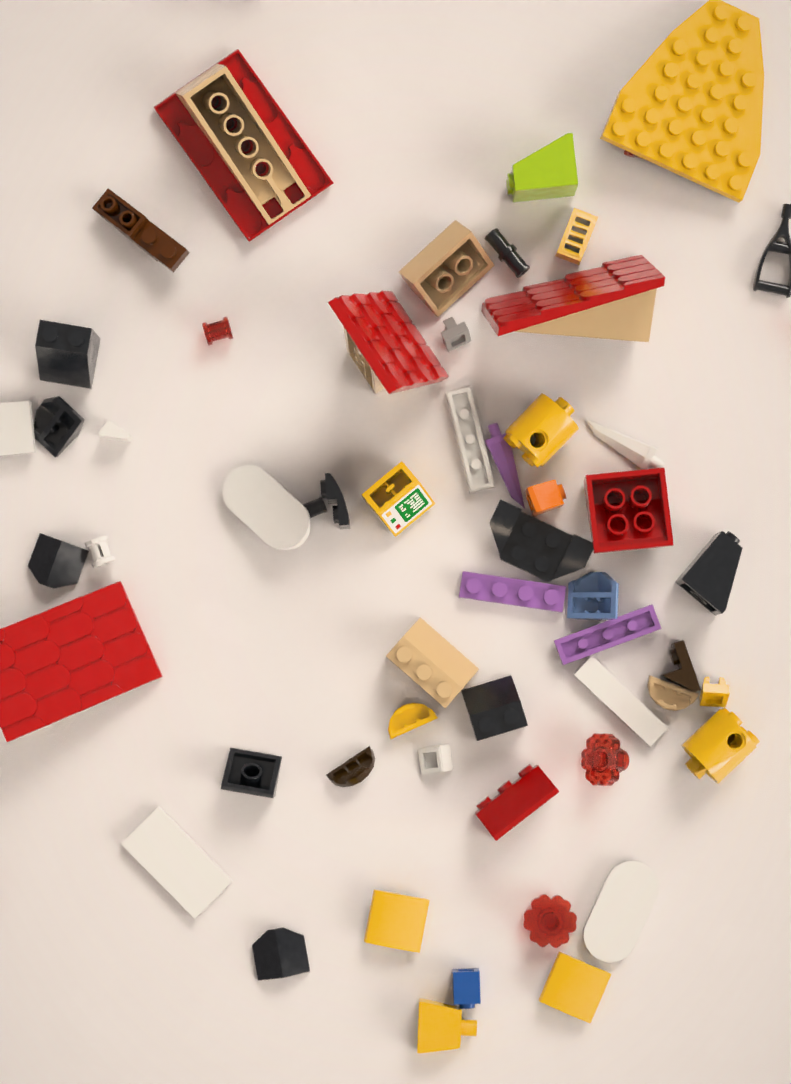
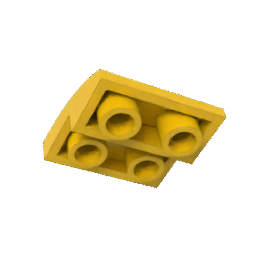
[364,889,430,953]
[538,952,611,1023]

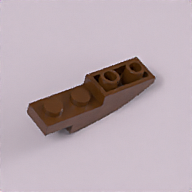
[92,188,190,273]

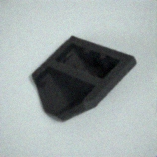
[34,396,85,458]
[28,533,89,589]
[252,927,310,981]

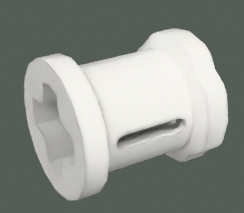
[85,536,115,568]

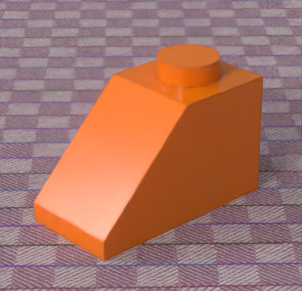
[524,480,566,517]

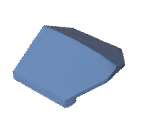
[567,572,619,620]

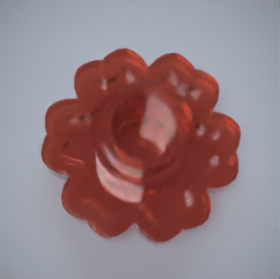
[581,733,629,786]
[523,894,577,948]

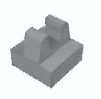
[441,317,471,352]

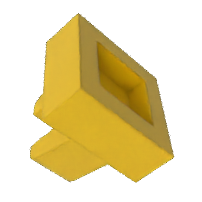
[699,677,730,707]

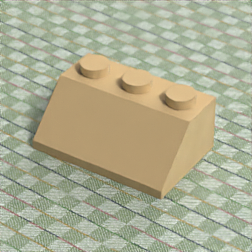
[399,220,495,317]
[386,617,479,708]

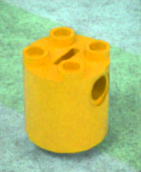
[503,393,579,468]
[681,707,760,784]

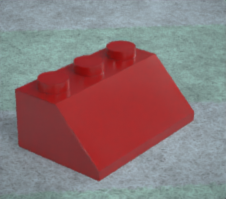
[475,764,559,841]

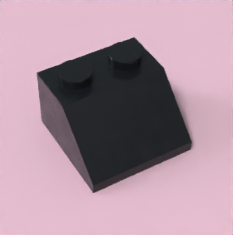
[461,675,528,741]

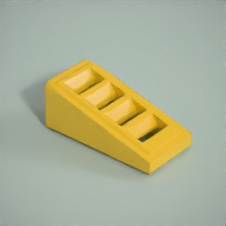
[555,208,598,265]

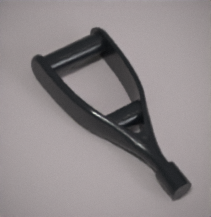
[753,204,791,298]

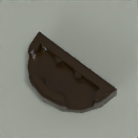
[326,746,375,787]

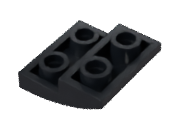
[320,473,351,529]

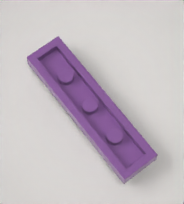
[459,571,566,612]
[554,604,662,665]

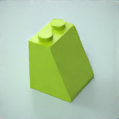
[506,133,578,202]

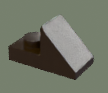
[660,640,701,692]

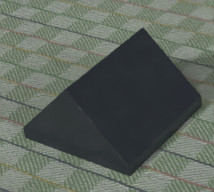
[221,748,282,798]

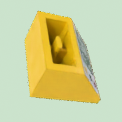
[361,461,435,537]

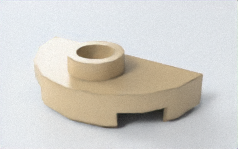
[647,675,699,711]

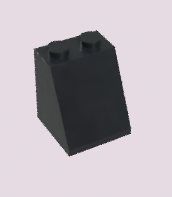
[35,320,100,389]
[675,531,743,616]

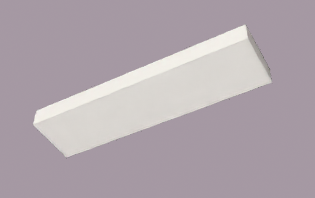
[446,386,495,493]
[574,656,668,747]

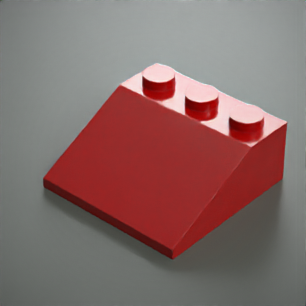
[584,468,674,554]

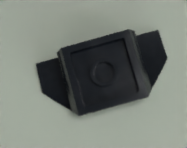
[489,499,593,582]

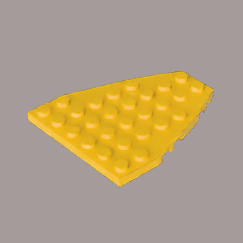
[600,0,764,203]

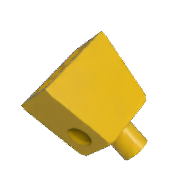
[417,998,477,1053]

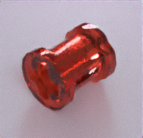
[202,316,234,346]

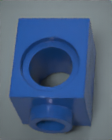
[452,968,481,1009]

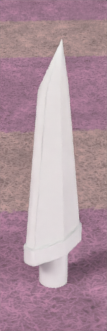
[586,419,665,470]

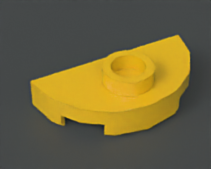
[388,703,438,740]

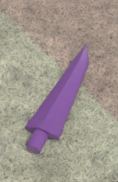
[485,423,525,509]

